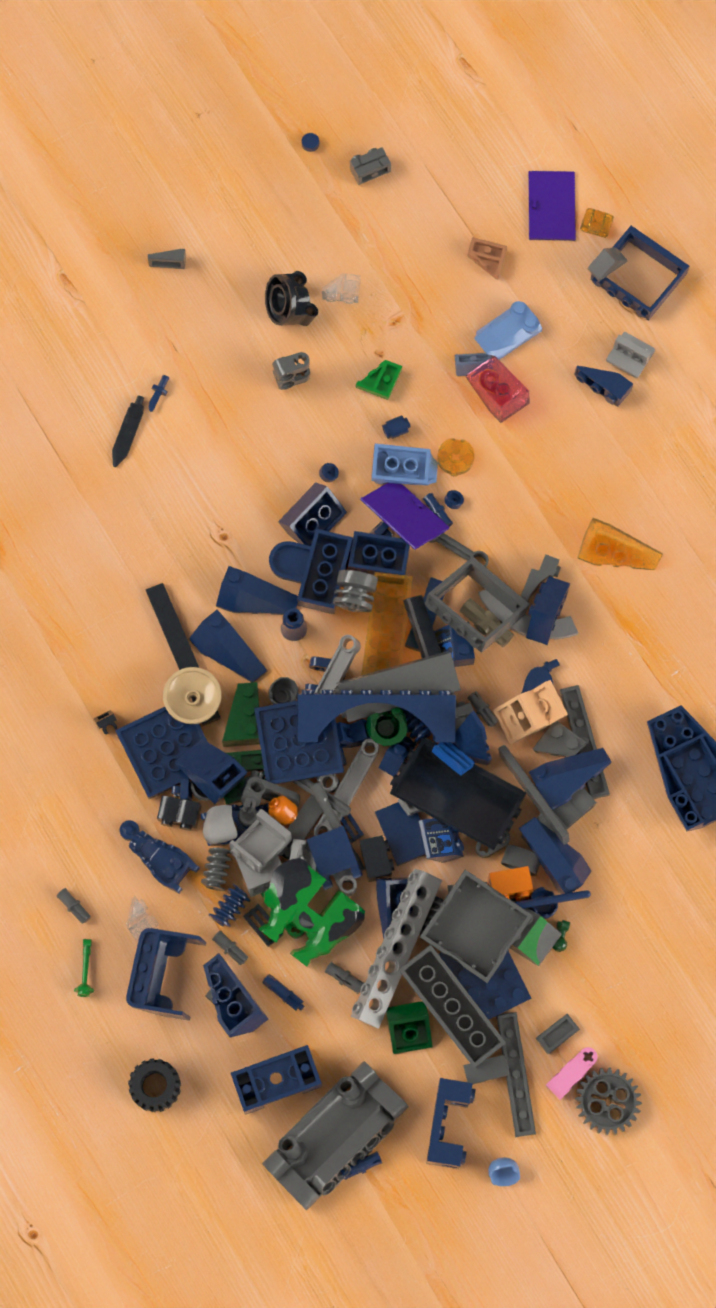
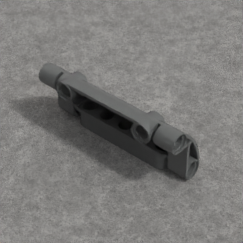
[262,1061,409,1211]

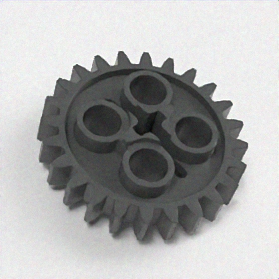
[575,1067,642,1135]

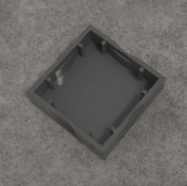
[420,869,533,983]

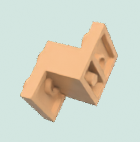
[493,680,568,744]

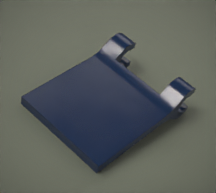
[307,826,363,890]

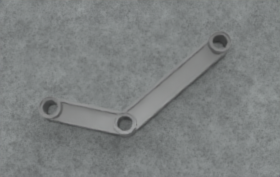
[314,635,361,793]
[314,739,379,897]

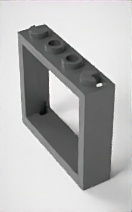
[425,557,530,653]

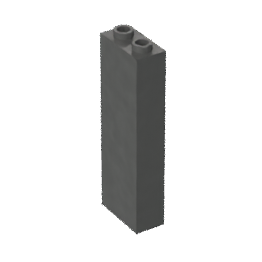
[334,651,461,722]

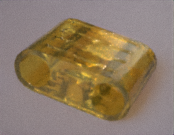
[580,208,614,238]

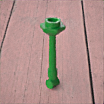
[74,939,94,997]

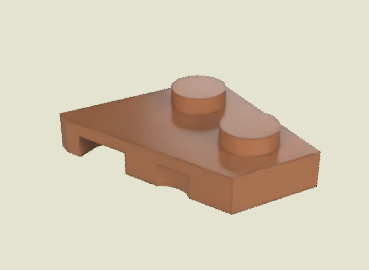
[467,237,507,280]

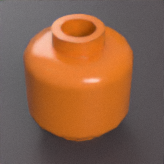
[268,796,298,825]

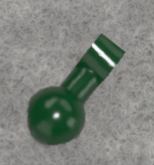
[553,920,570,952]

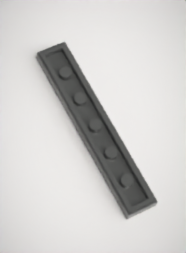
[560,685,610,799]
[498,745,570,845]
[496,1012,536,1137]

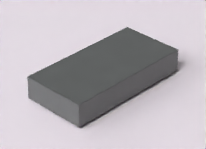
[535,1014,580,1054]

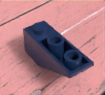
[574,365,633,407]

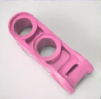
[546,1047,598,1100]

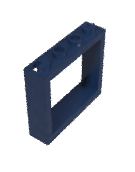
[590,225,690,320]

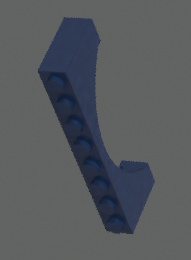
[297,689,456,742]

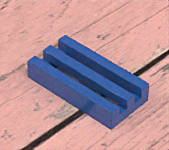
[432,742,475,776]

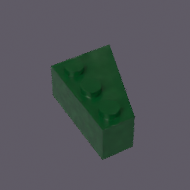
[222,682,260,747]

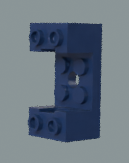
[231,1045,322,1115]
[426,1078,476,1169]

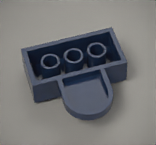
[269,529,353,614]

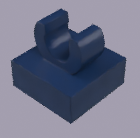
[370,520,393,537]
[172,779,193,801]

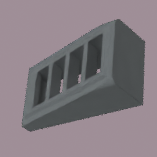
[148,249,186,269]

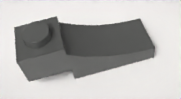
[518,554,561,607]

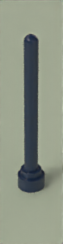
[514,890,591,908]

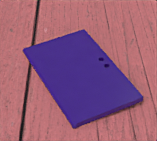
[528,171,576,241]
[360,483,449,550]

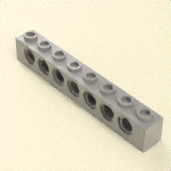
[351,869,442,1029]

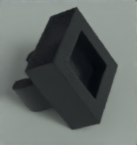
[93,710,117,735]

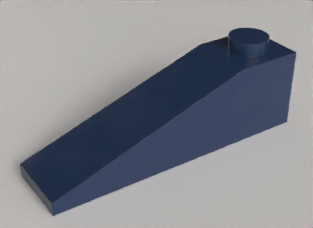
[216,566,298,615]
[189,610,267,682]
[451,711,492,765]
[529,748,612,810]
[519,817,591,894]
[376,878,421,951]
[203,953,268,1038]

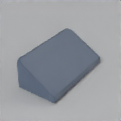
[455,353,493,376]

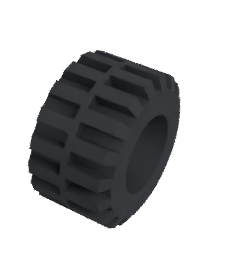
[128,1058,181,1112]

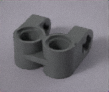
[272,352,310,390]

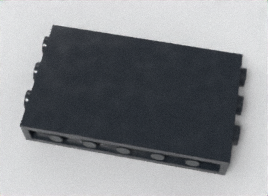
[390,737,527,850]

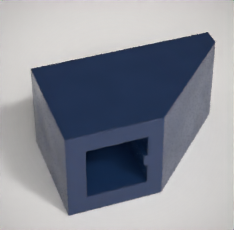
[378,736,417,777]

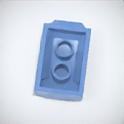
[474,301,542,360]
[371,443,438,486]

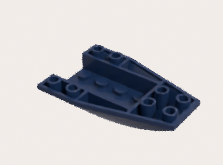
[647,705,716,832]

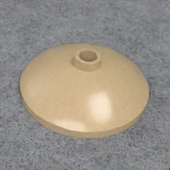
[163,667,221,724]

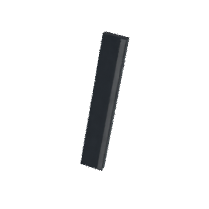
[403,595,457,704]

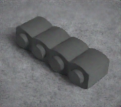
[521,788,597,847]

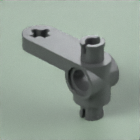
[241,771,300,813]

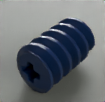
[400,707,432,744]
[208,884,251,927]

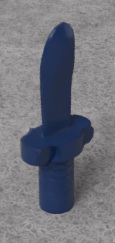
[149,375,169,412]

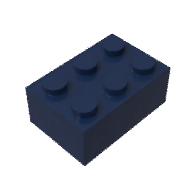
[348,531,410,583]

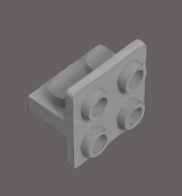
[606,332,655,378]

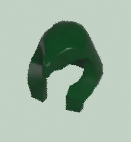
[366,708,408,746]

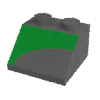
[510,908,562,966]

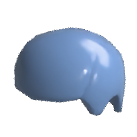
[488,1157,520,1186]

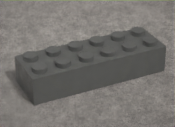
[399,944,506,1068]

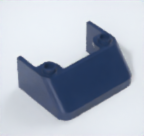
[126,928,206,1021]

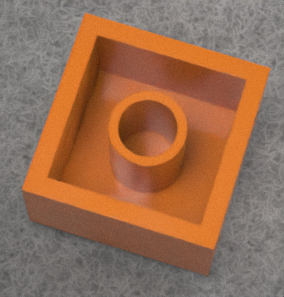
[487,866,533,901]

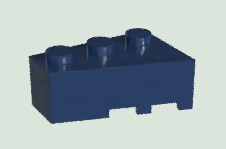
[526,576,570,645]

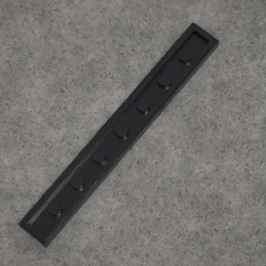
[146,583,221,726]

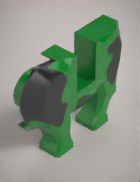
[259,858,365,967]

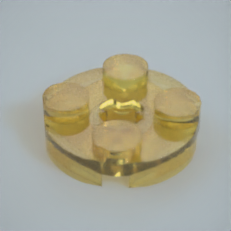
[437,438,474,477]

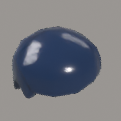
[529,887,558,919]

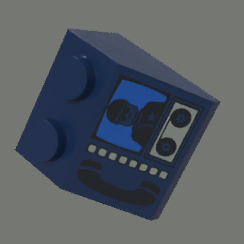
[434,622,475,667]
[419,818,464,863]

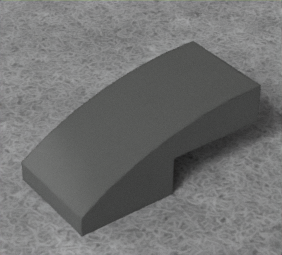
[463,1055,510,1085]

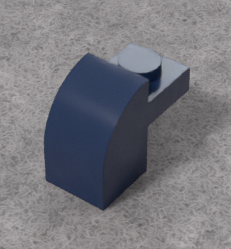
[336,719,371,748]

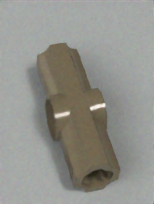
[460,598,514,647]

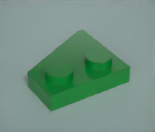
[356,360,402,400]

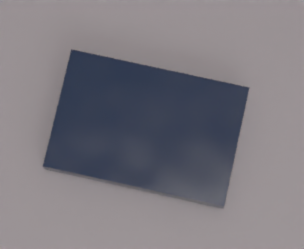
[375,802,426,866]

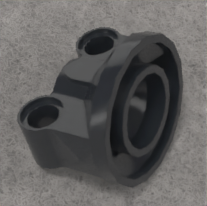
[265,271,318,326]

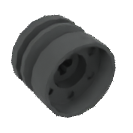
[332,570,378,612]

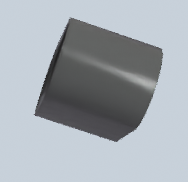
[501,844,540,876]

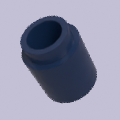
[382,415,411,439]

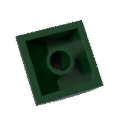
[386,1001,433,1054]

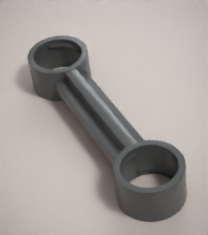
[429,533,489,568]

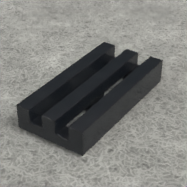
[243,903,283,947]

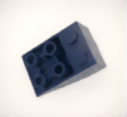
[174,739,247,804]

